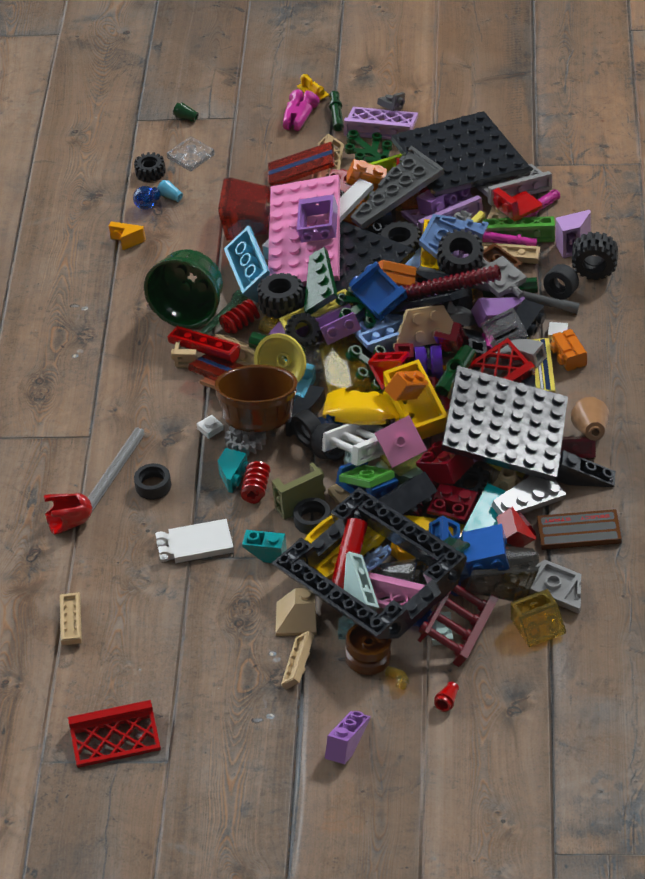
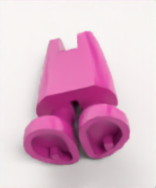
[283,89,320,131]

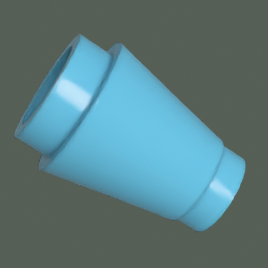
[157,180,183,202]

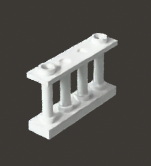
[322,424,385,466]

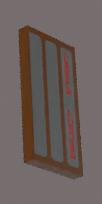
[537,509,622,550]

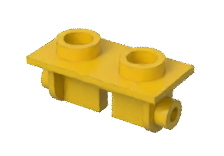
[297,74,329,100]

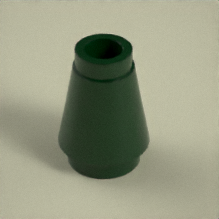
[173,102,199,122]

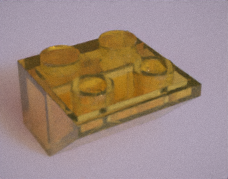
[510,589,566,647]

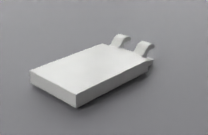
[155,519,234,563]

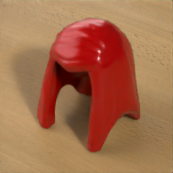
[43,493,92,535]

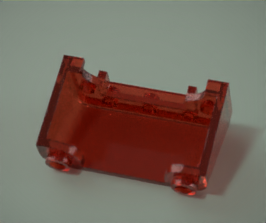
[218,177,271,241]

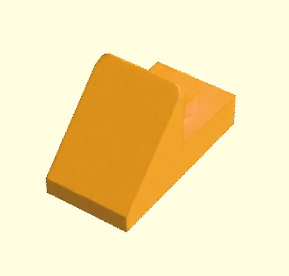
[109,221,146,250]

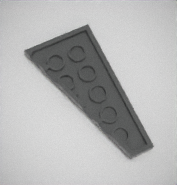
[351,146,445,230]

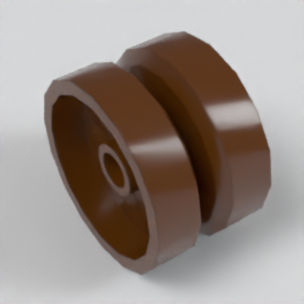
[345,624,392,675]

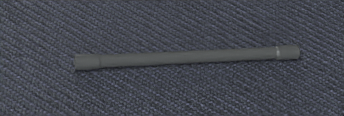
[418,266,580,314]

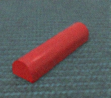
[167,326,240,362]
[331,518,368,589]

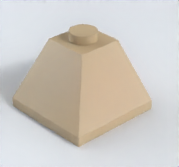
[275,588,317,636]

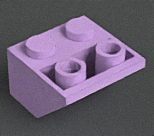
[556,210,591,258]

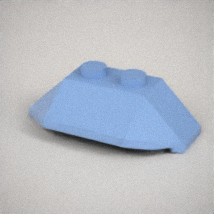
[355,313,404,353]

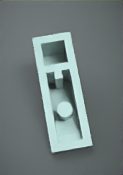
[344,552,379,611]

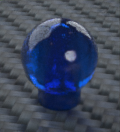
[133,186,161,210]

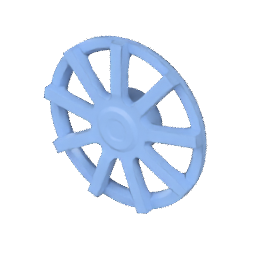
[363,545,391,572]

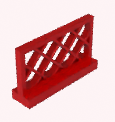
[468,338,535,383]
[68,700,161,768]

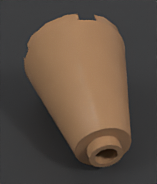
[571,397,610,440]

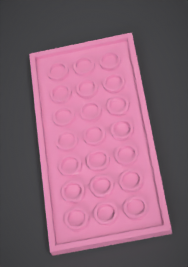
[268,174,340,287]

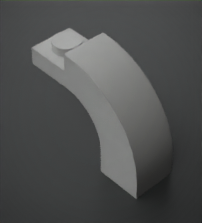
[483,339,547,377]

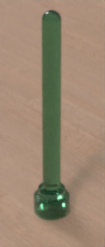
[200,290,248,335]

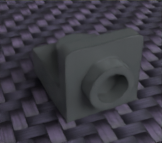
[377,92,405,111]

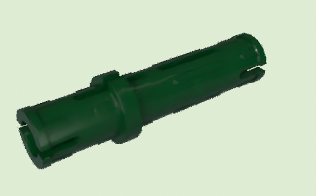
[329,91,344,131]

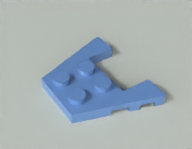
[419,214,489,259]

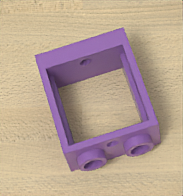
[297,194,338,243]

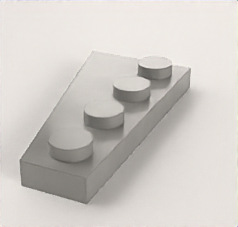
[491,475,566,515]

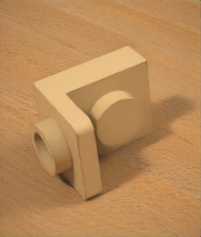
[171,342,198,368]

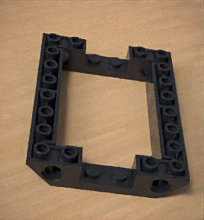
[272,487,467,639]

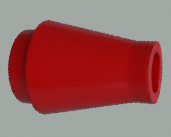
[434,682,459,712]

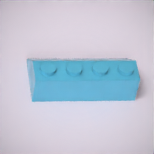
[224,225,270,303]

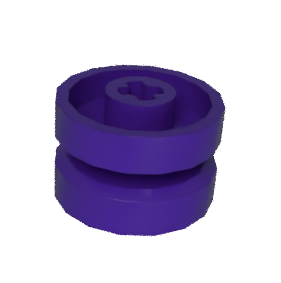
[414,345,443,380]

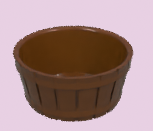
[215,365,297,432]

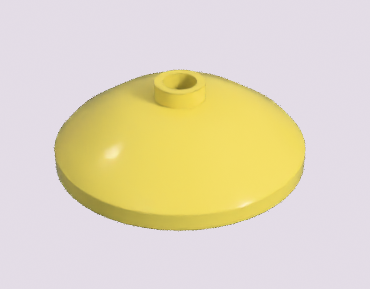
[254,333,306,383]

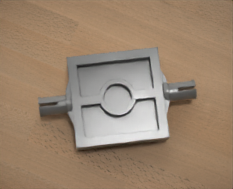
[481,256,527,299]

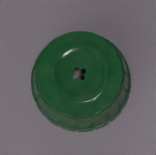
[144,249,223,329]

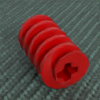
[219,299,260,334]
[240,461,271,504]

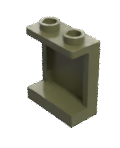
[272,463,326,520]

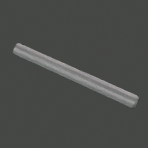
[88,427,144,511]

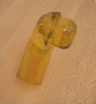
[385,666,410,690]

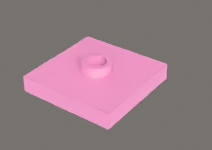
[374,415,427,468]

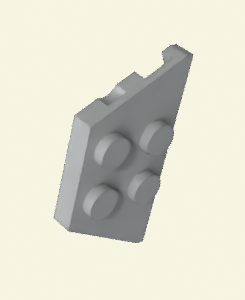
[509,560,581,614]

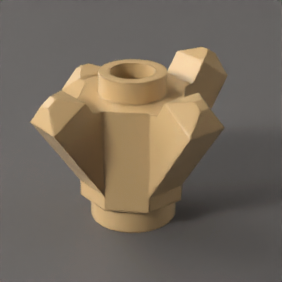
[493,468,523,492]

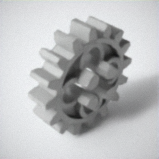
[225,426,266,456]

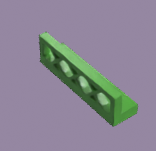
[483,216,555,242]

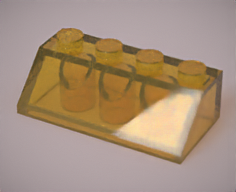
[319,333,371,393]

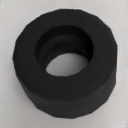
[543,264,579,300]

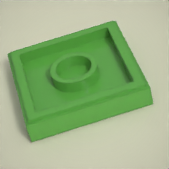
[339,464,395,488]

